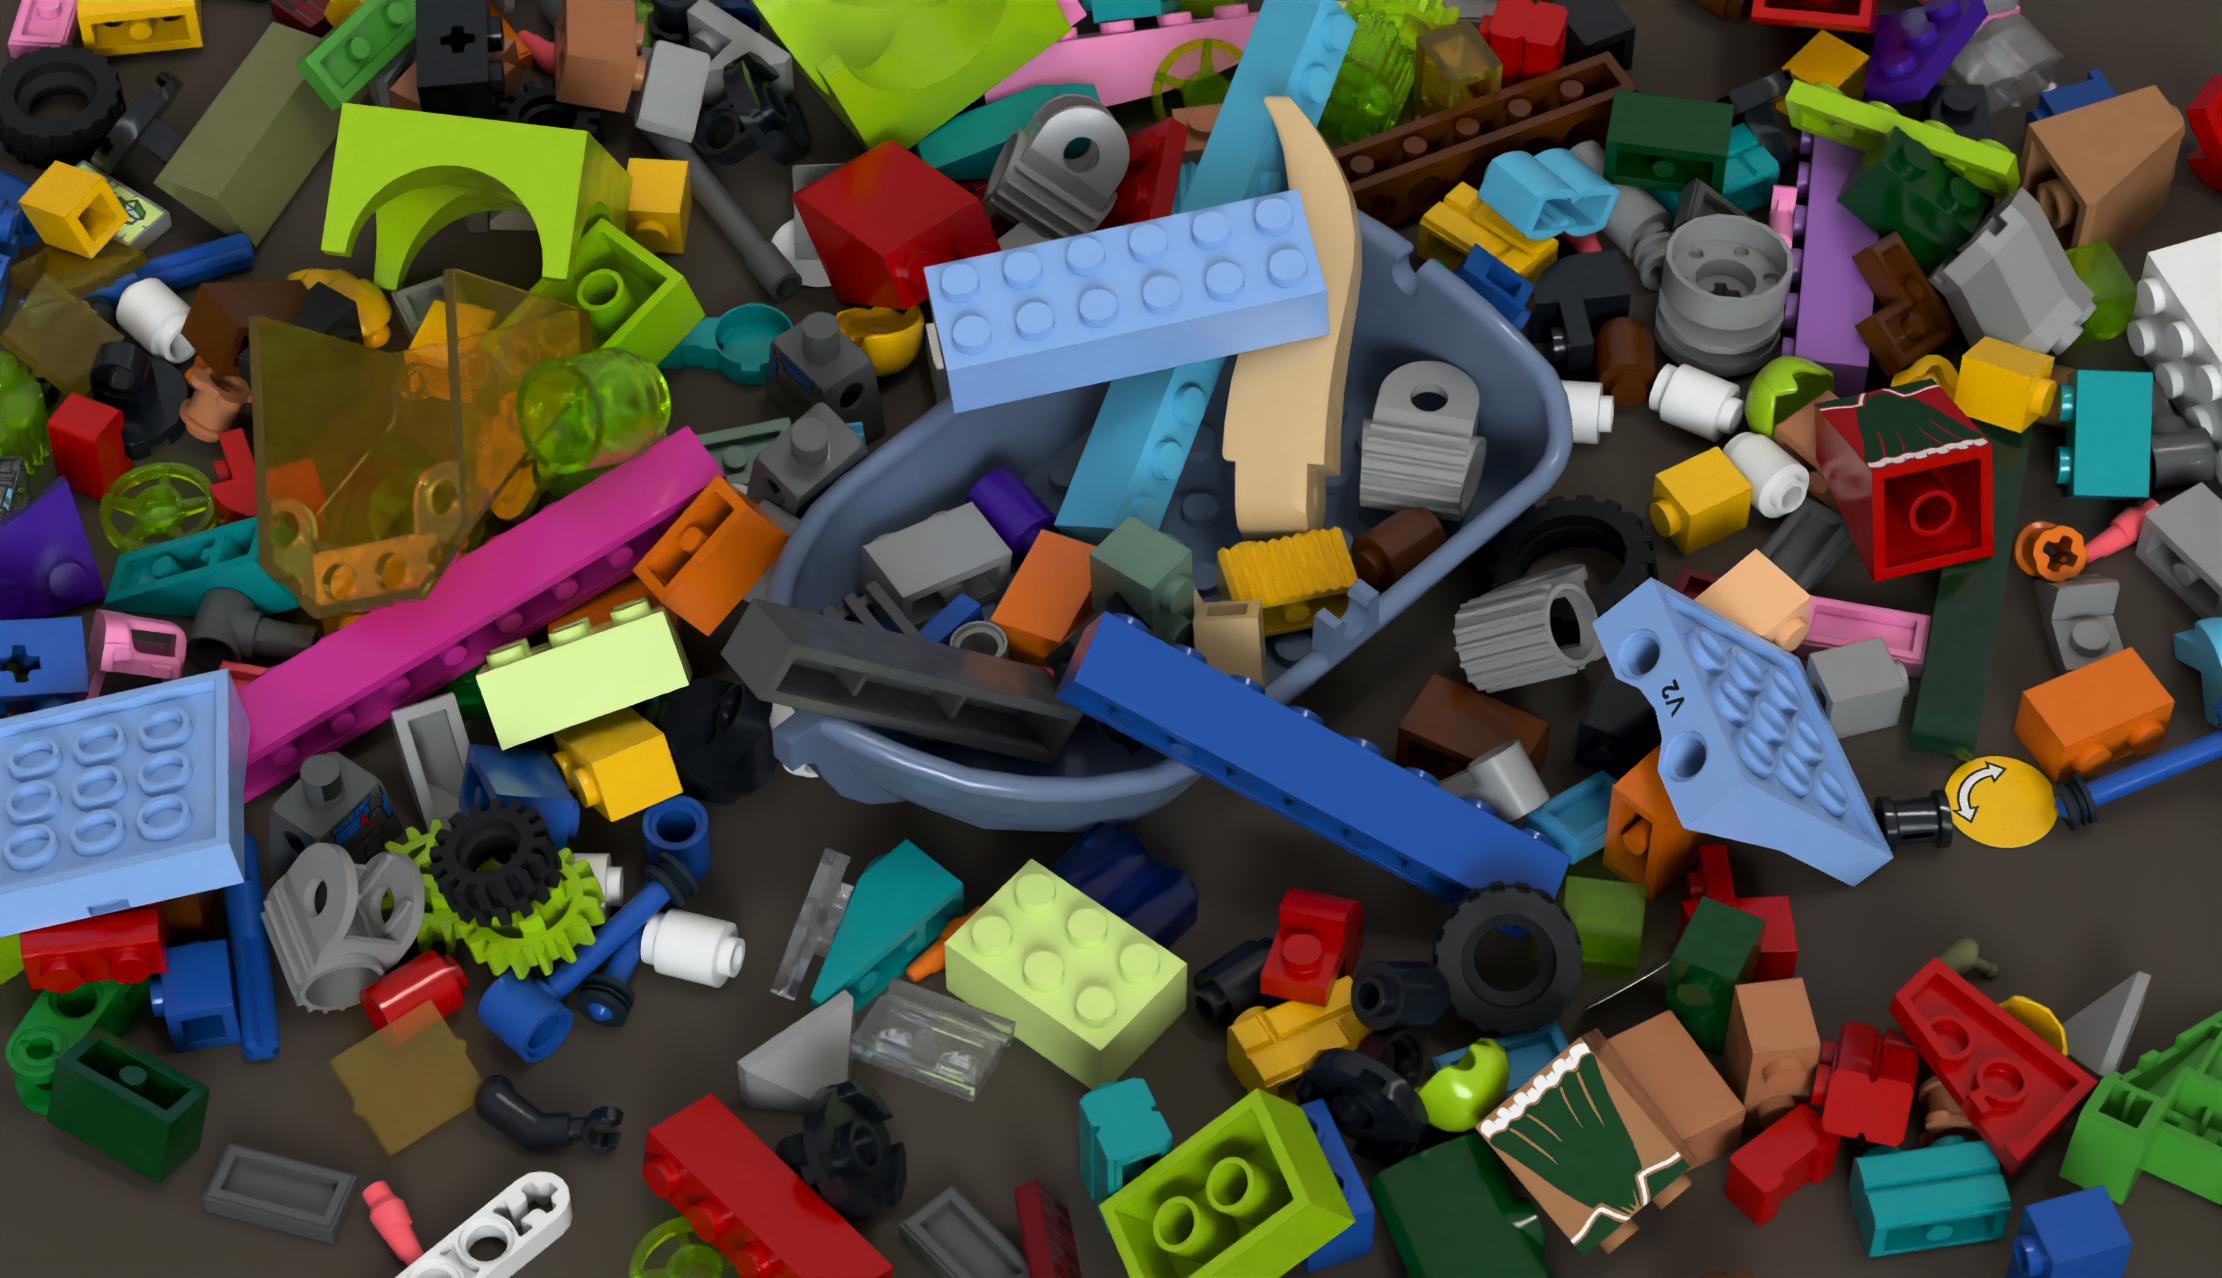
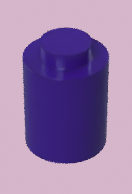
[964,467,1059,565]

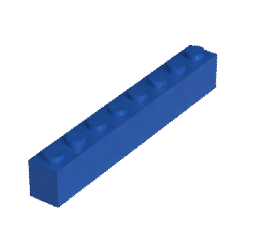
[1054,611,1572,940]

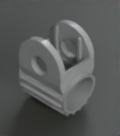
[982,94,1129,240]
[1359,361,1487,522]
[1453,564,1606,693]
[260,843,425,1014]

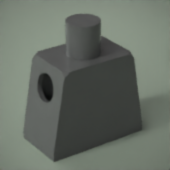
[746,401,870,520]

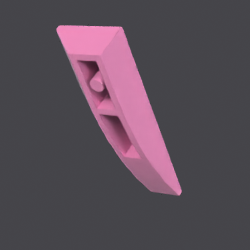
[974,3,1259,108]

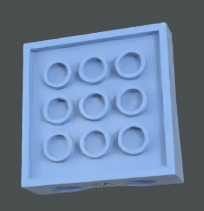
[1592,577,1894,887]
[0,668,251,937]

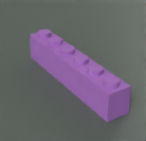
[1780,101,1879,398]

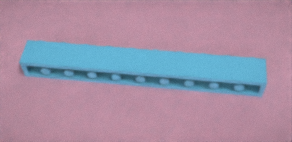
[1054,0,1357,546]

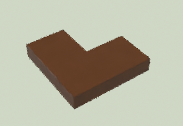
[1852,231,1960,378]

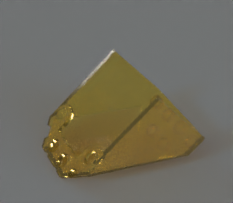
[248,268,594,620]

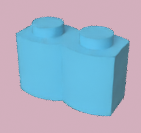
[1477,148,1620,240]

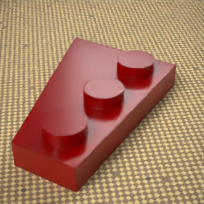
[1099,117,1189,230]
[1888,957,2098,1177]

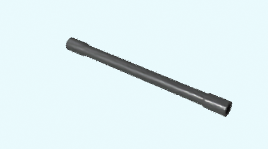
[539,0,802,302]

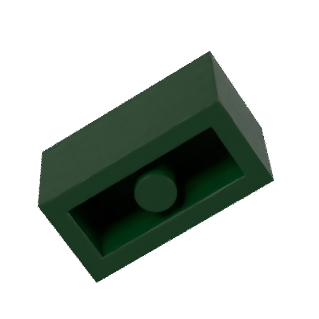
[1603,90,1735,195]
[1836,126,1989,273]
[1663,896,1766,1057]
[47,1026,210,1184]

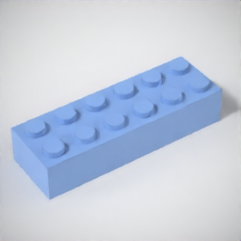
[923,189,1330,414]

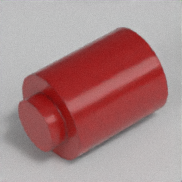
[359,949,468,1048]

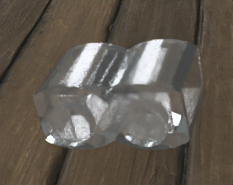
[1935,14,2064,120]

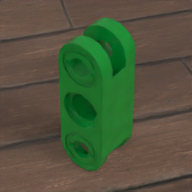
[6,974,155,1115]

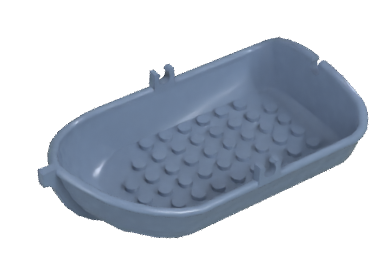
[766,209,1573,832]

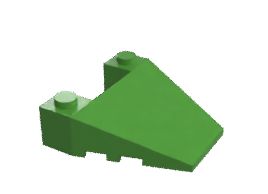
[2058,1010,2222,1205]

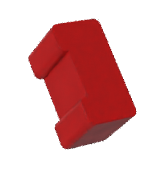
[47,392,133,504]
[1724,1103,1840,1226]

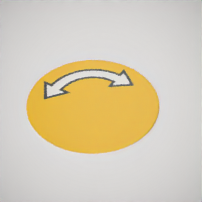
[1945,756,2058,848]

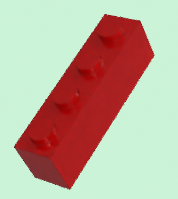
[642,1093,894,1278]

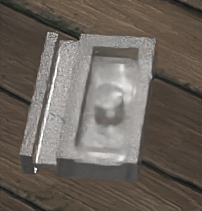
[770,847,854,1001]
[850,977,1016,1102]

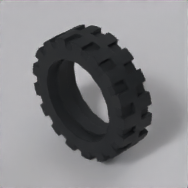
[1486,495,1659,647]

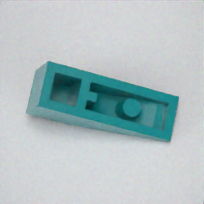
[914,83,1101,180]
[104,512,314,617]
[810,839,964,1014]

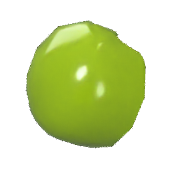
[1744,355,1834,441]
[1414,1038,1510,1132]

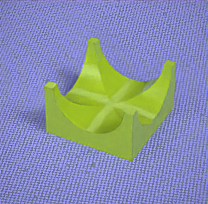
[749,0,1072,151]
[321,102,633,293]

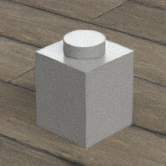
[1806,637,1909,739]

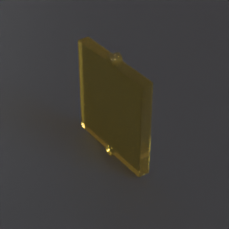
[11,239,148,305]
[0,273,124,397]
[328,999,483,1158]

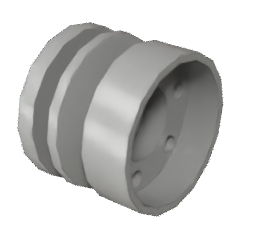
[1654,214,1793,377]

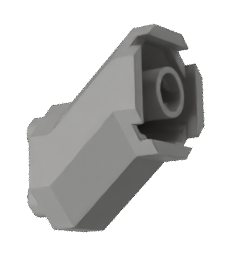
[1928,187,2097,356]

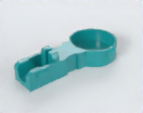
[654,303,793,385]

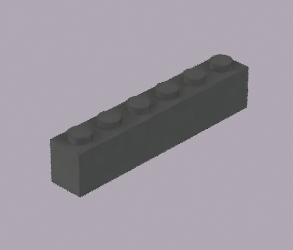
[721,598,1084,765]

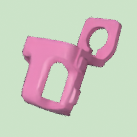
[7,609,187,717]

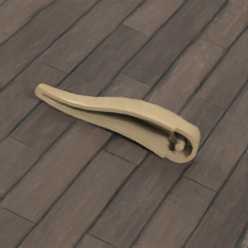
[1222,96,1362,541]

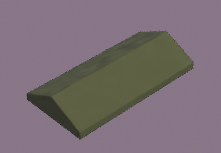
[153,21,369,251]

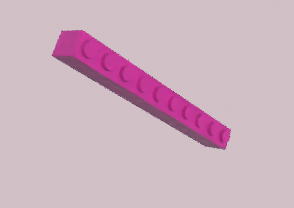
[237,425,727,804]

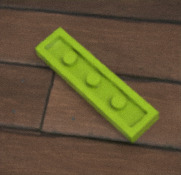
[1785,79,2020,199]

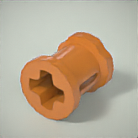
[2012,520,2087,582]

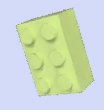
[475,595,693,750]
[944,858,1187,1090]

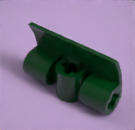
[1368,1134,1555,1278]

